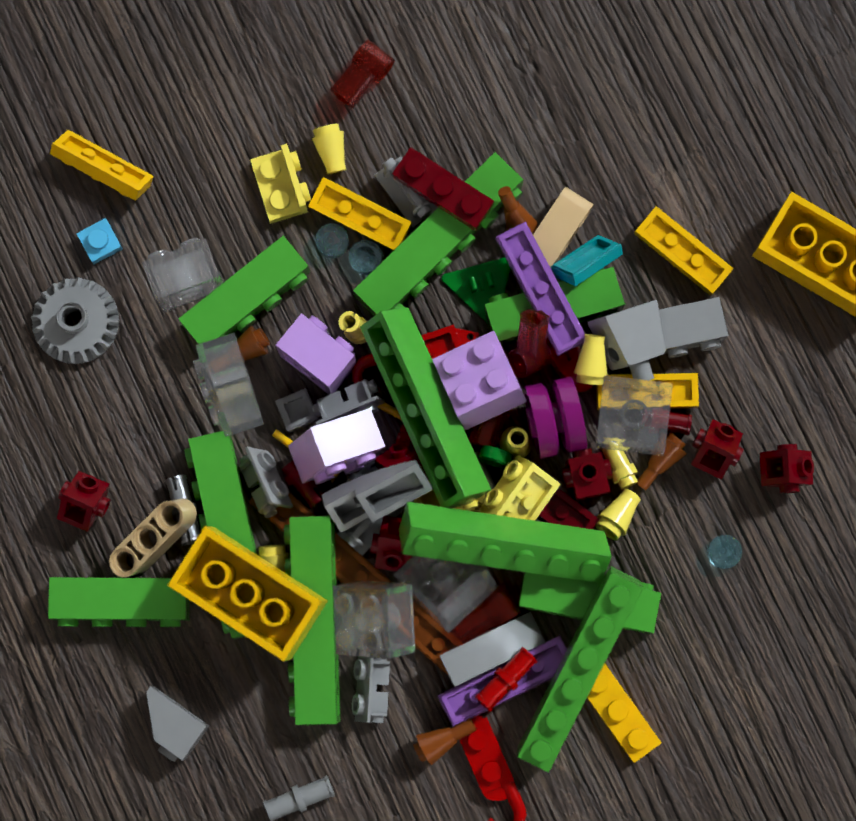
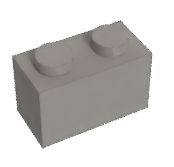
[659,297,728,358]

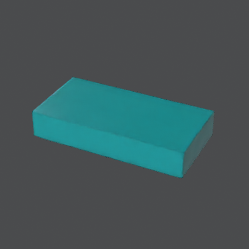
[551,235,623,286]

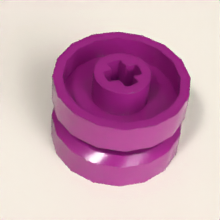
[524,377,587,459]

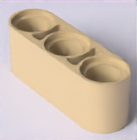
[533,187,594,268]
[109,498,197,577]

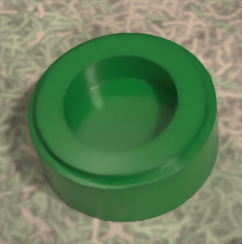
[478,445,513,469]

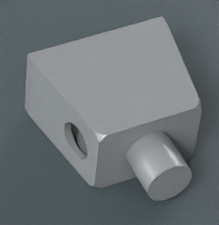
[588,300,666,385]

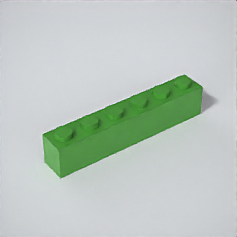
[353,152,524,316]
[360,307,491,508]
[184,430,257,640]
[399,502,612,583]
[284,516,341,725]
[517,566,643,772]

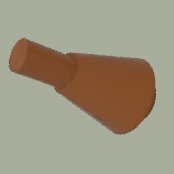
[498,186,538,234]
[210,325,270,374]
[636,432,687,491]
[413,718,477,765]

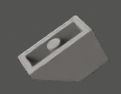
[146,686,210,762]

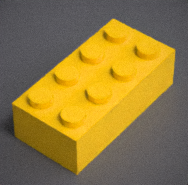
[752,191,856,317]
[167,526,328,661]

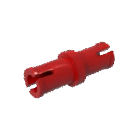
[475,647,538,712]

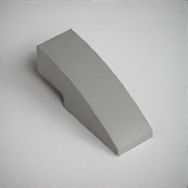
[322,460,433,532]
[439,612,545,687]

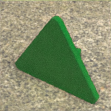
[442,257,511,324]

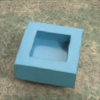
[76,218,123,264]

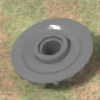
[31,277,119,364]

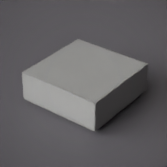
[275,388,319,433]

